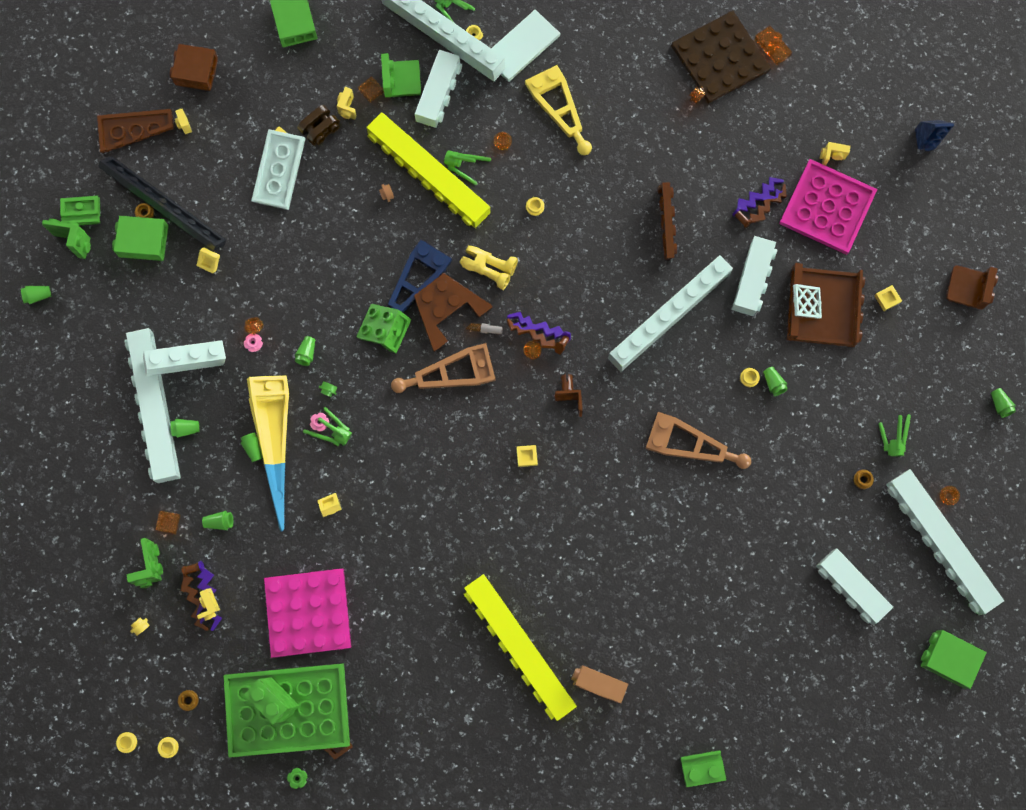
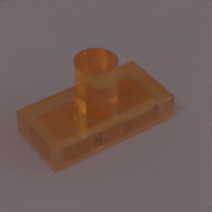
[755,26,792,65]

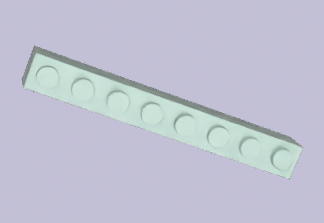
[382,0,505,81]
[608,255,733,372]
[125,328,181,483]
[886,469,1004,615]

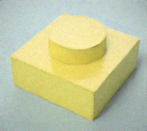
[175,109,192,134]
[197,247,220,273]
[874,285,902,311]
[517,445,538,467]
[318,493,342,517]

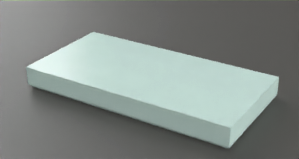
[491,10,560,82]
[251,129,305,210]

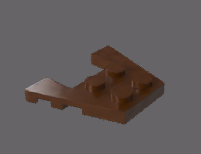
[414,273,492,352]

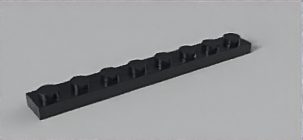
[98,156,226,251]

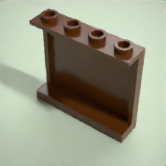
[787,263,865,347]

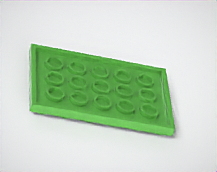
[224,663,350,757]

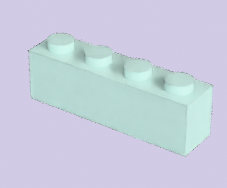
[415,50,462,128]
[732,236,777,316]
[143,340,226,376]
[816,549,893,624]

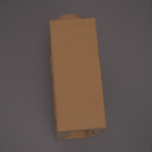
[571,665,628,703]

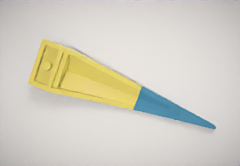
[247,376,289,532]

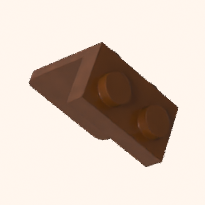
[946,265,998,310]

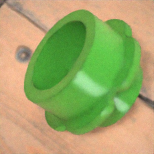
[319,381,337,397]
[287,768,307,789]

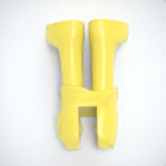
[459,245,518,290]

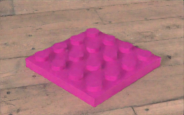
[779,159,878,255]
[264,568,351,658]

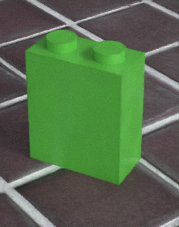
[270,0,318,47]
[112,216,168,261]
[921,630,987,689]
[244,677,299,724]

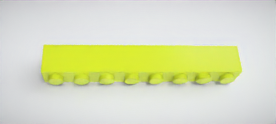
[367,112,490,228]
[464,574,577,721]

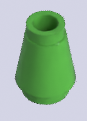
[21,286,51,304]
[294,336,316,366]
[763,367,788,396]
[991,388,1016,418]
[171,419,200,438]
[241,432,263,462]
[202,511,233,530]

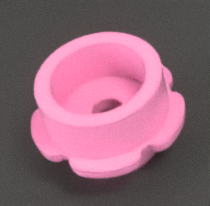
[244,334,263,352]
[310,413,329,432]

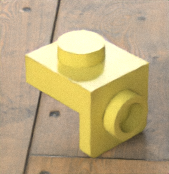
[337,87,356,119]

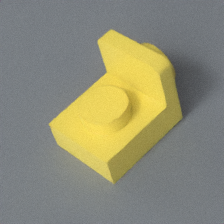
[820,142,850,166]
[197,588,220,621]

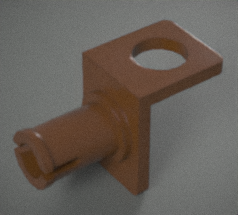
[555,374,583,417]

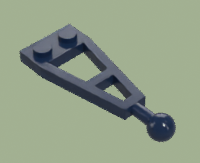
[388,240,452,313]

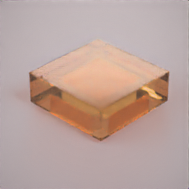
[358,76,384,102]
[155,511,180,534]

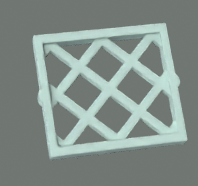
[793,284,822,319]

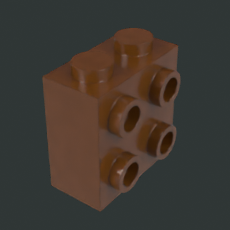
[170,44,218,91]

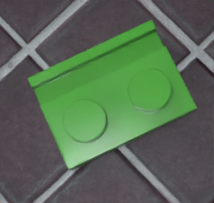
[60,196,100,225]
[680,750,726,787]

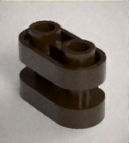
[297,105,340,145]

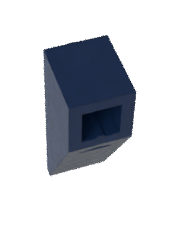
[915,120,954,151]

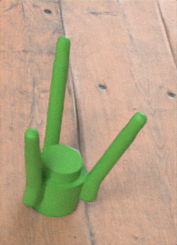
[434,0,475,23]
[444,150,491,185]
[303,407,352,446]
[879,414,911,456]

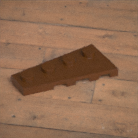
[97,109,174,153]
[657,182,677,260]

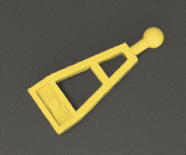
[525,65,592,155]

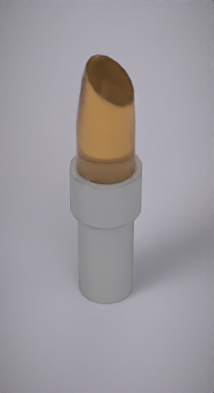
[466,323,503,334]

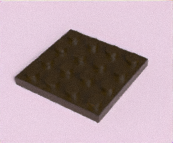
[671,10,771,104]

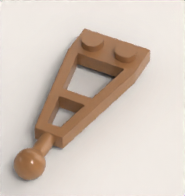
[391,343,496,393]
[646,412,751,469]

